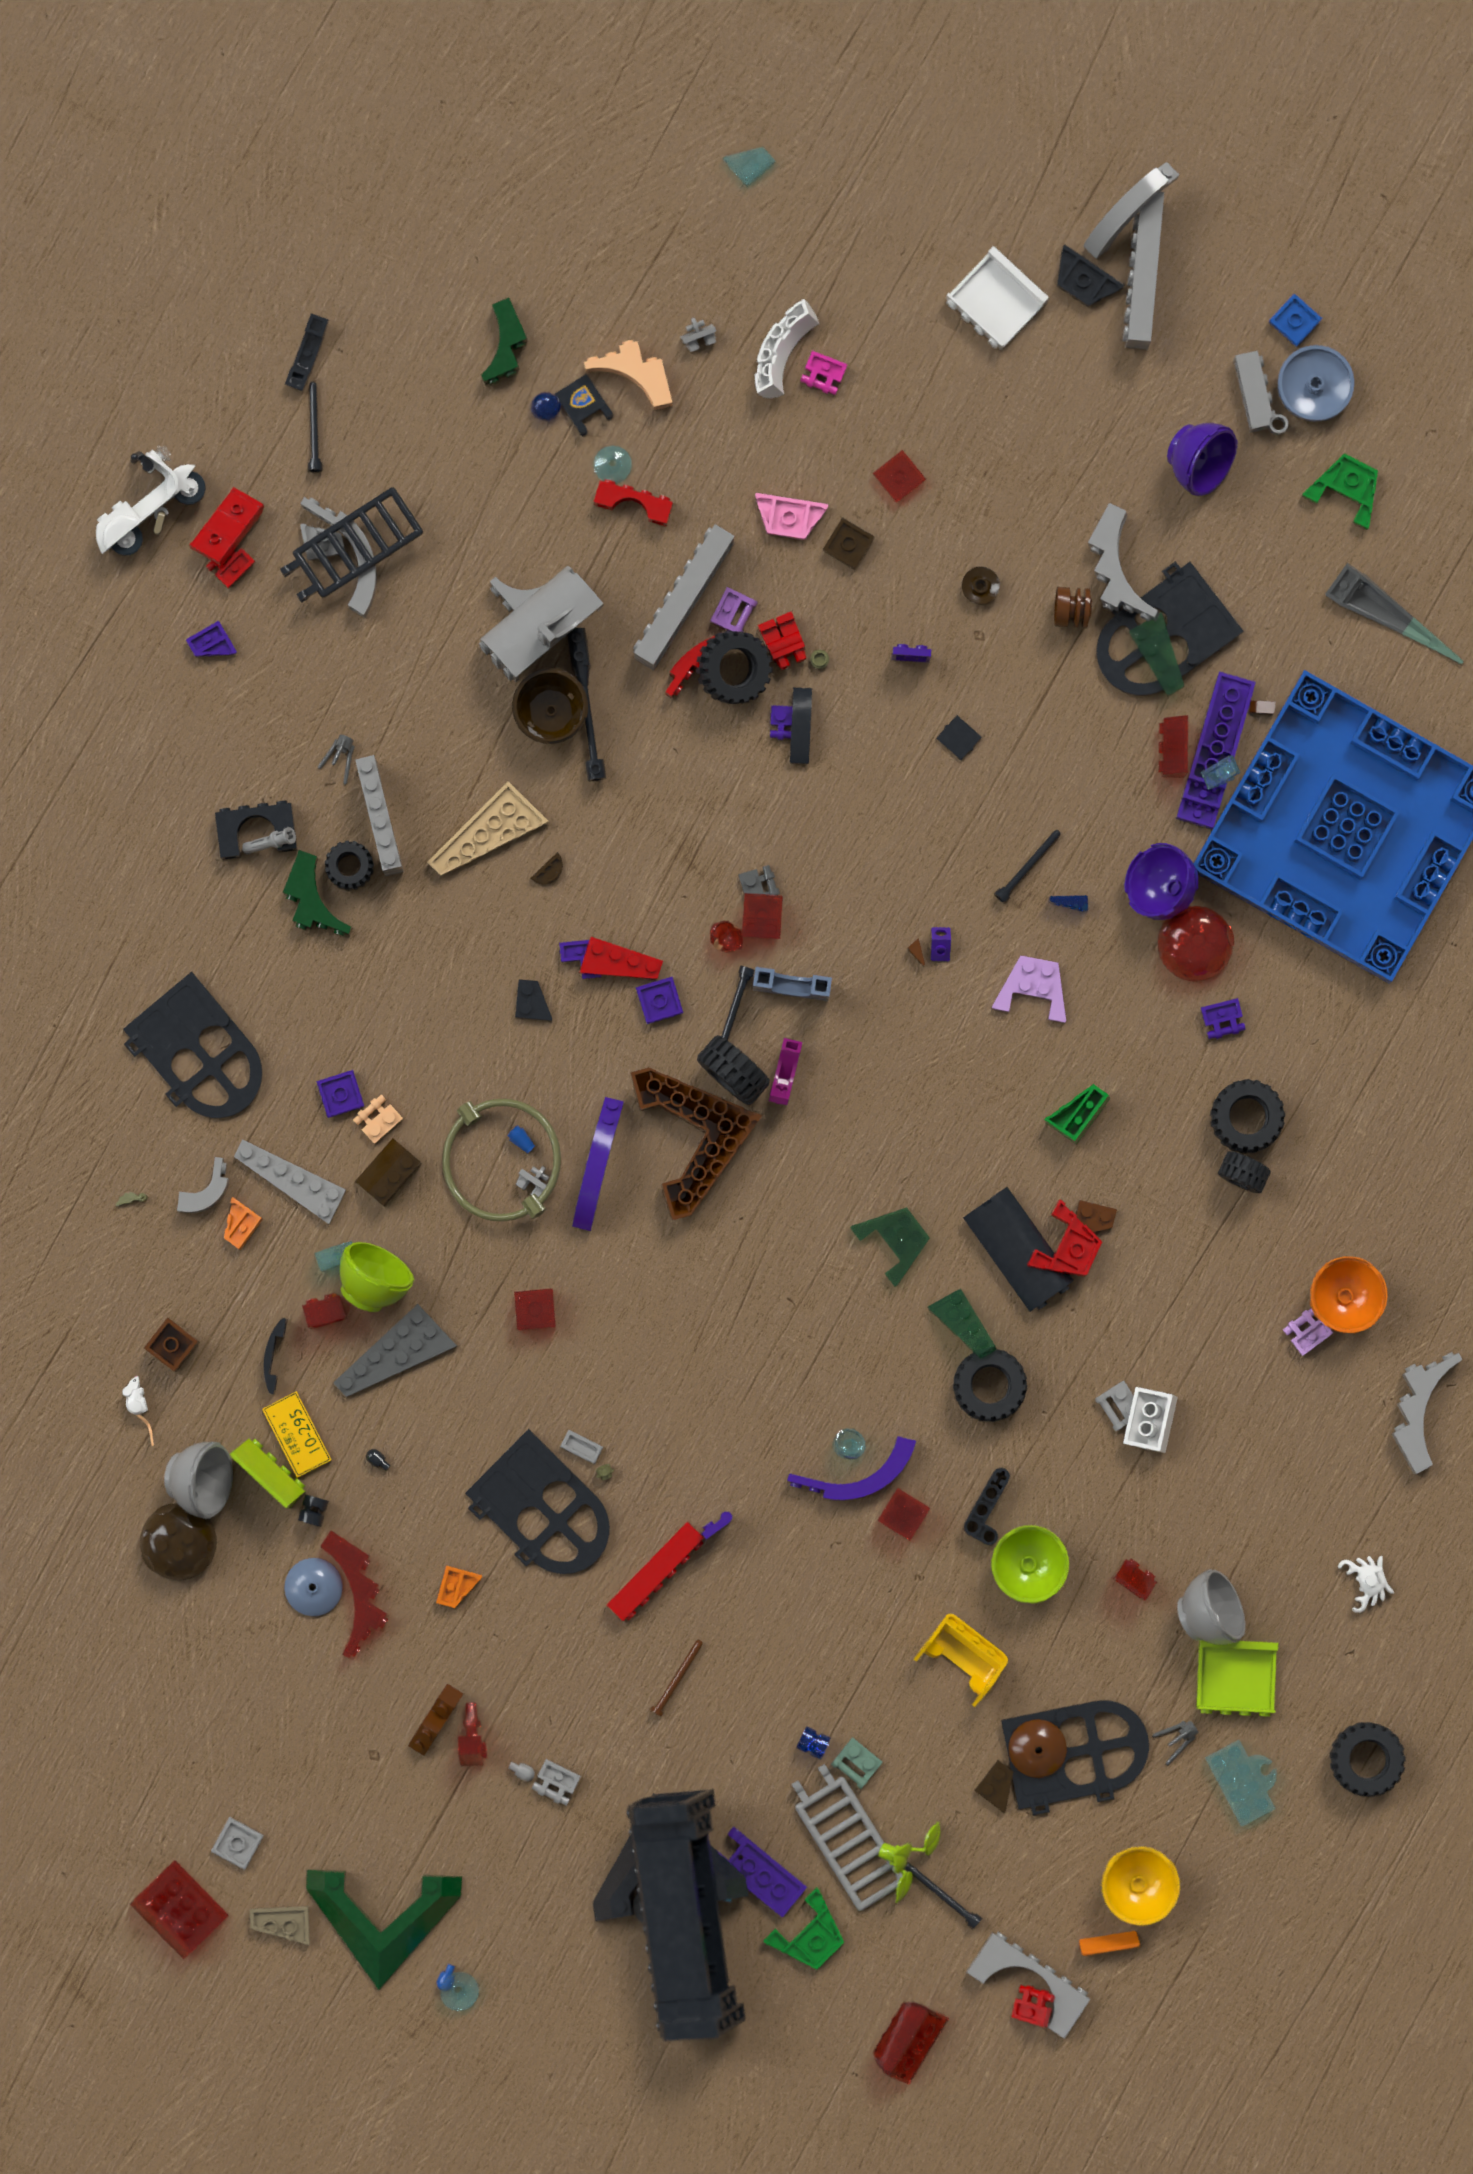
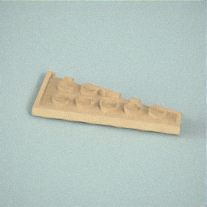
[427,782,549,876]

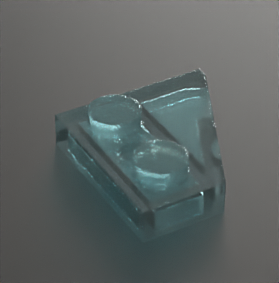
[723,147,775,187]

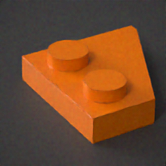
[224,1197,263,1250]

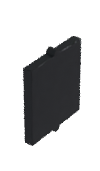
[936,715,982,760]

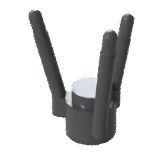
[318,734,355,784]
[1153,1721,1199,1765]

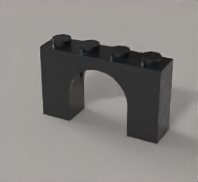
[215,800,298,860]

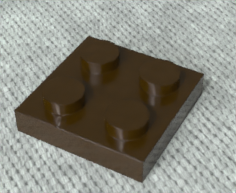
[822,517,875,570]

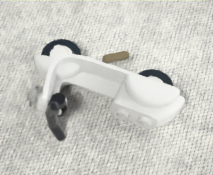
[96,445,206,556]

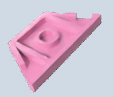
[755,493,828,540]

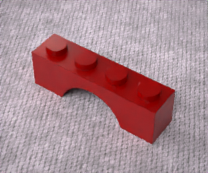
[593,479,673,527]

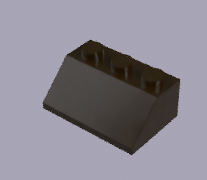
[355,1138,422,1206]

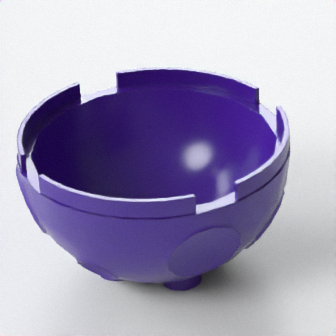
[1124,843,1198,920]

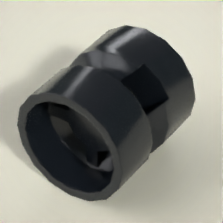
[298,1494,329,1527]

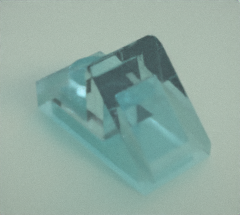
[1201,755,1240,789]

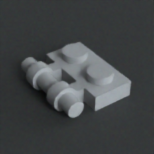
[532,1759,581,1806]

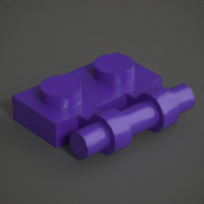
[770,705,792,740]
[1200,998,1246,1039]

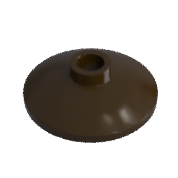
[962,566,1000,604]

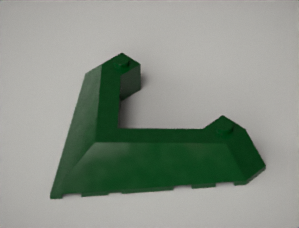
[306,1869,462,1990]

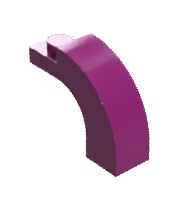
[769,1038,803,1105]

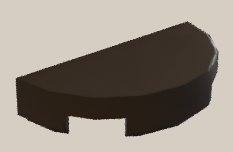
[530,852,563,885]

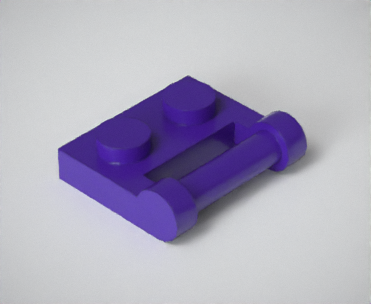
[702,1512,732,1539]

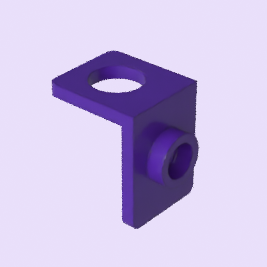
[931,927,951,961]

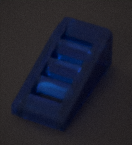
[1048,895,1088,912]

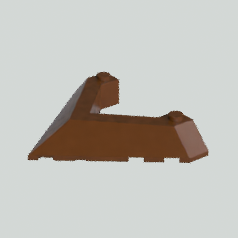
[630,1067,762,1221]

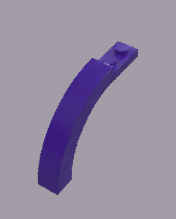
[572,1097,624,1231]
[787,1436,916,1500]

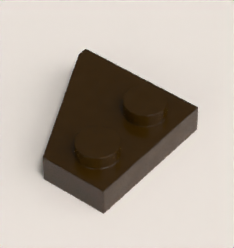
[974,1759,1013,1813]

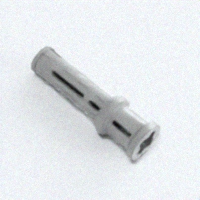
[242,827,296,855]

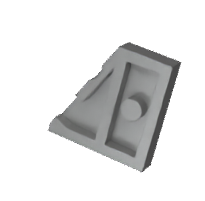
[300,524,344,561]

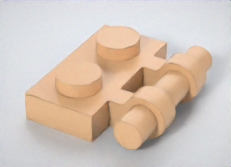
[353,1094,403,1144]

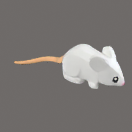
[122,1376,154,1446]

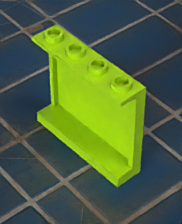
[1196,1640,1278,1716]

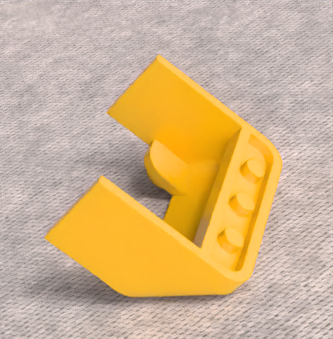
[913,1614,1008,1707]

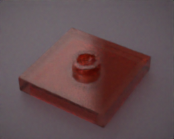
[873,450,926,503]

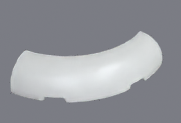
[755,299,819,398]

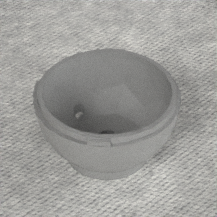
[164,1442,233,1519]
[1177,1569,1245,1645]

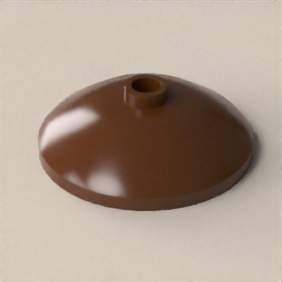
[1009,1719,1067,1778]

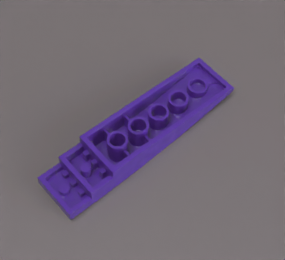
[1176,671,1256,829]

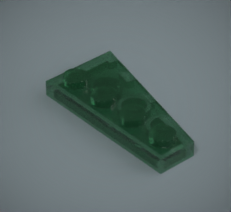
[1129,612,1184,697]

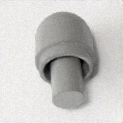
[508,1762,535,1781]

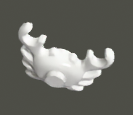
[1338,1556,1394,1613]

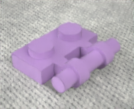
[1283,1308,1333,1356]

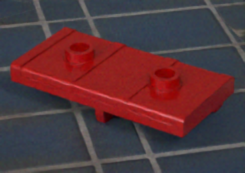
[189,487,265,566]

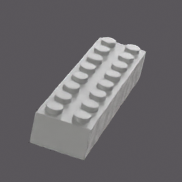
[1122,192,1164,350]
[633,524,735,671]

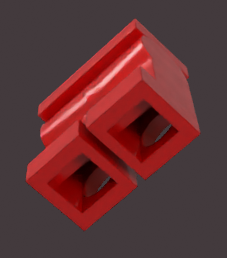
[758,611,806,670]

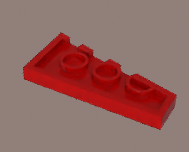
[579,937,663,980]

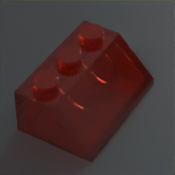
[1158,715,1188,778]

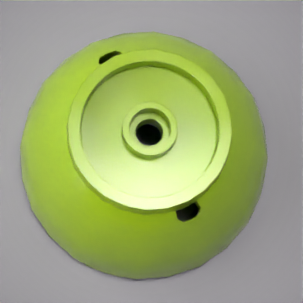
[339,1242,414,1312]

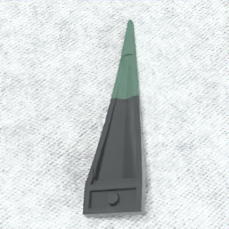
[1325,563,1463,664]

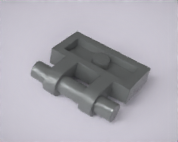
[738,865,781,912]

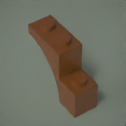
[408,1683,463,1756]

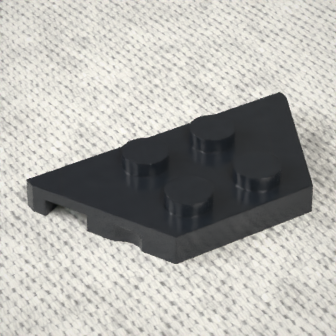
[1057,244,1124,307]

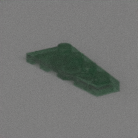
[927,1288,997,1359]

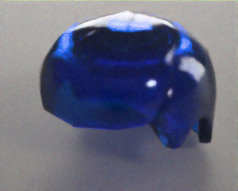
[530,392,561,421]

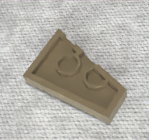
[250,1906,310,1945]

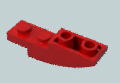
[665,636,715,699]

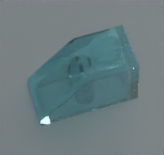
[314,1241,352,1272]

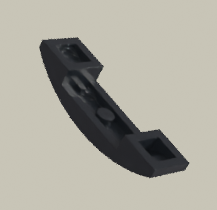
[285,313,329,391]
[790,687,812,764]
[264,1318,288,1395]

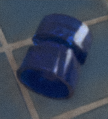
[796,1726,831,1760]

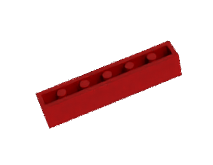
[607,1522,704,1621]

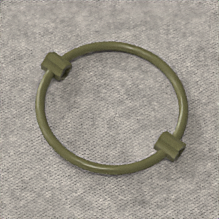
[442,1099,561,1222]

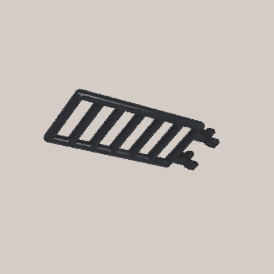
[280,487,423,603]

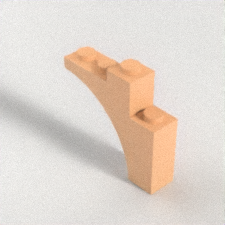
[584,340,672,411]

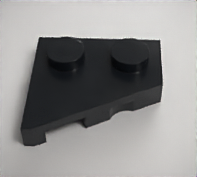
[515,979,552,1021]

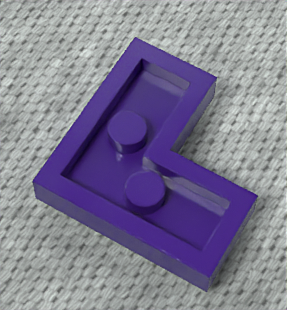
[559,940,601,980]

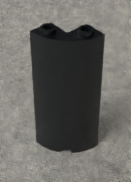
[963,1187,1074,1312]

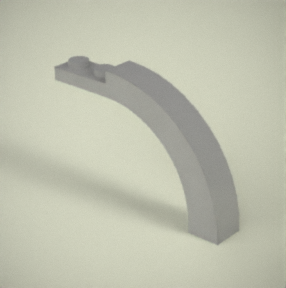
[300,497,377,618]

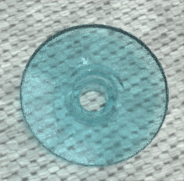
[594,446,632,483]
[440,1972,479,2011]

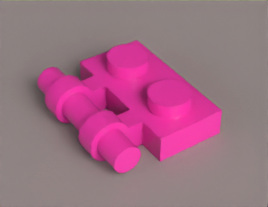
[800,351,847,395]

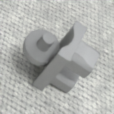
[680,318,716,352]
[516,1166,549,1197]

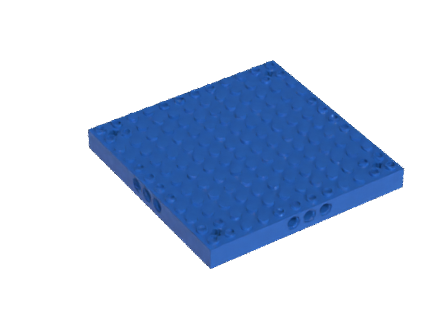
[1193,670,1473,984]

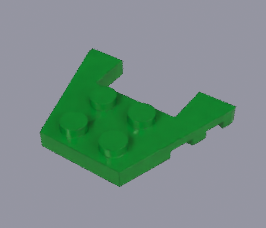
[1302,453,1378,530]
[763,1887,844,1970]

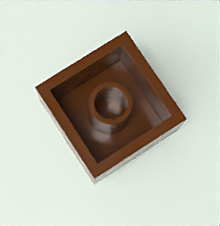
[144,1317,200,1372]

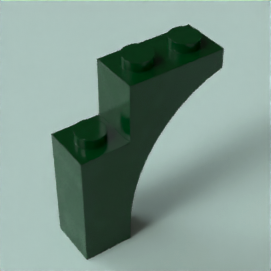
[481,297,528,386]

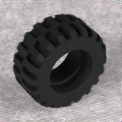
[696,631,773,704]
[697,1035,770,1105]
[1210,1079,1285,1154]
[953,1348,1027,1422]
[1329,1722,1406,1797]

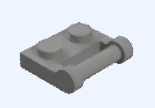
[1095,1380,1134,1431]

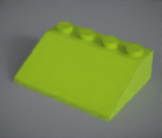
[230,1439,306,1508]

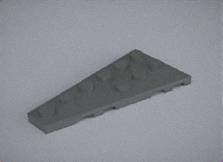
[333,1304,457,1397]

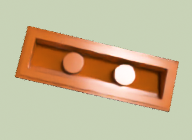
[1079,1931,1140,1956]

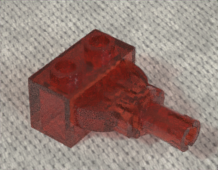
[458,1702,487,1766]

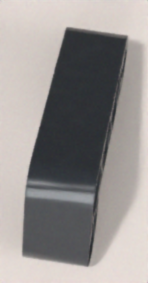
[963,1468,1010,1545]

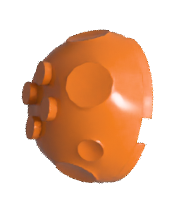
[1310,1256,1387,1333]

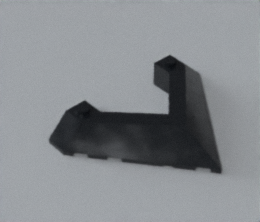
[593,1793,749,1921]

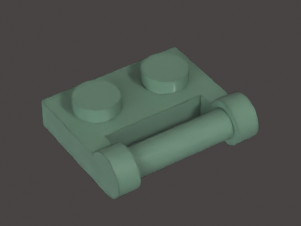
[831,1737,882,1789]

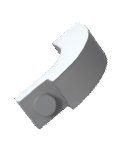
[177,1157,229,1213]

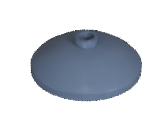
[285,1558,343,1616]

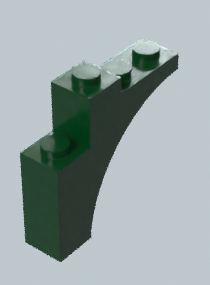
[283,850,353,937]

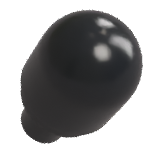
[366,1449,391,1471]

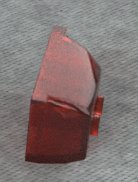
[873,2002,950,2085]

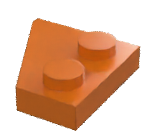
[436,1565,482,1608]

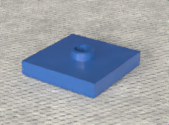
[1269,293,1322,347]

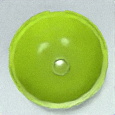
[991,1525,1069,1604]

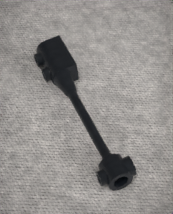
[567,628,606,782]

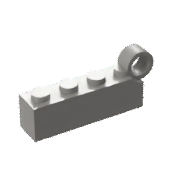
[1234,351,1288,435]

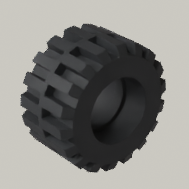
[325,840,374,891]
[1218,1151,1271,1193]

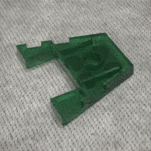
[850,1207,930,1287]

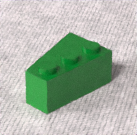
[1044,1084,1110,1145]

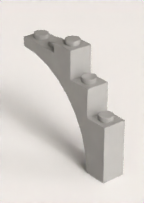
[1088,503,1159,622]
[1391,1352,1462,1474]

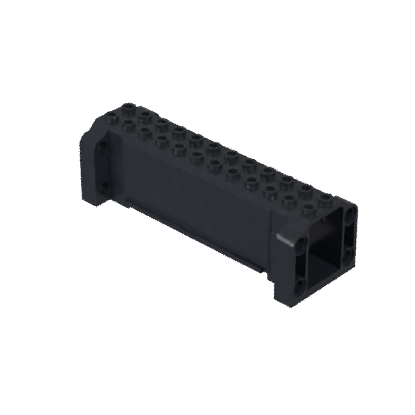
[627,1789,746,2041]

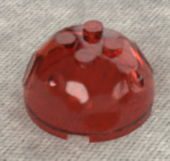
[1157,905,1234,981]

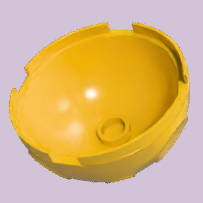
[1102,1847,1180,1925]

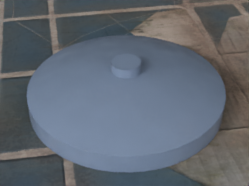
[1278,345,1354,422]

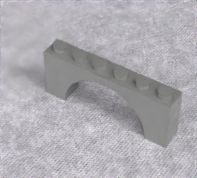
[355,755,404,876]
[966,1932,1090,2038]

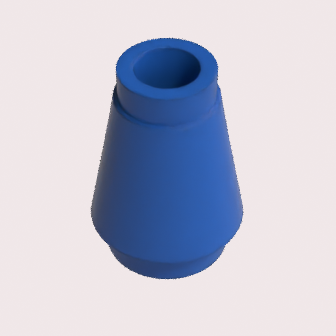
[507,1125,535,1153]

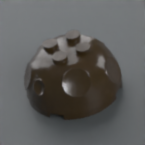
[140,1503,217,1580]

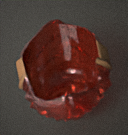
[710,920,743,953]

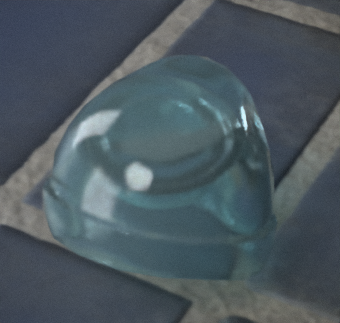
[832,1428,866,1460]

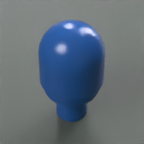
[437,1964,455,1991]

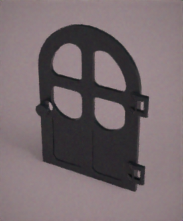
[1096,561,1244,696]
[123,971,263,1118]
[465,1429,610,1574]
[1001,1700,1149,1816]

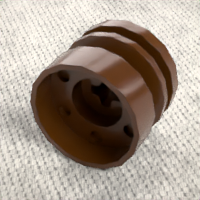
[1054,586,1092,628]

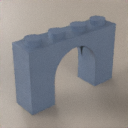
[753,967,832,1001]

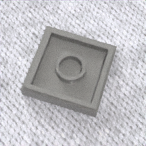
[211,1817,264,1870]

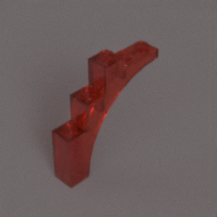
[320,1530,389,1659]

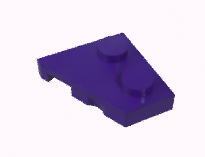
[186,621,237,657]

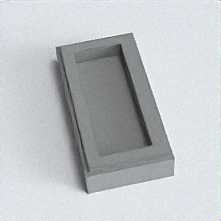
[560,1430,603,1464]

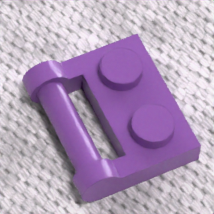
[710,587,758,632]

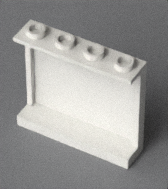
[946,246,1049,350]

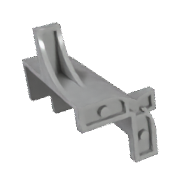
[479,566,604,683]

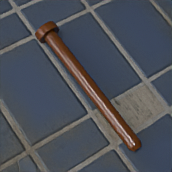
[650,1639,703,1717]

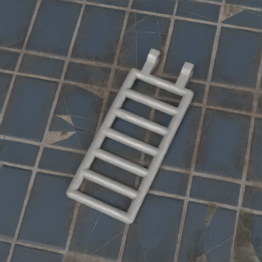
[792,1764,902,1911]

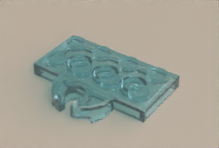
[1204,1739,1277,1827]

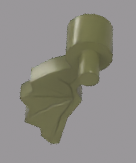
[116,1192,148,1207]

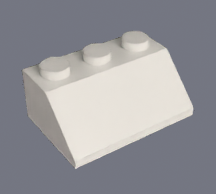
[1123,1387,1178,1453]

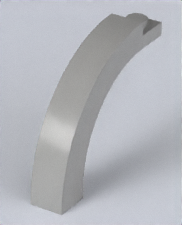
[1083,162,1179,259]

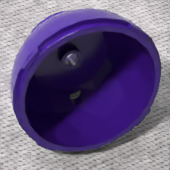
[1167,423,1238,496]

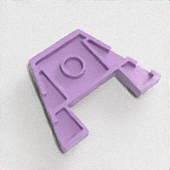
[992,956,1066,1023]

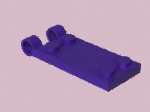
[717,1826,807,1917]

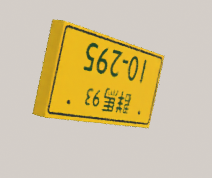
[262,1391,332,1478]

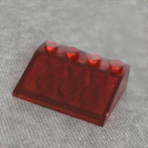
[130,1860,229,1960]

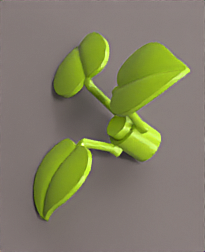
[879,1821,940,1904]

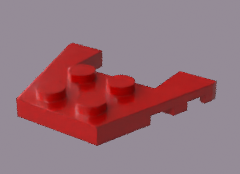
[1027,1199,1102,1277]

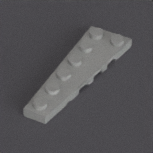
[234,1139,346,1224]

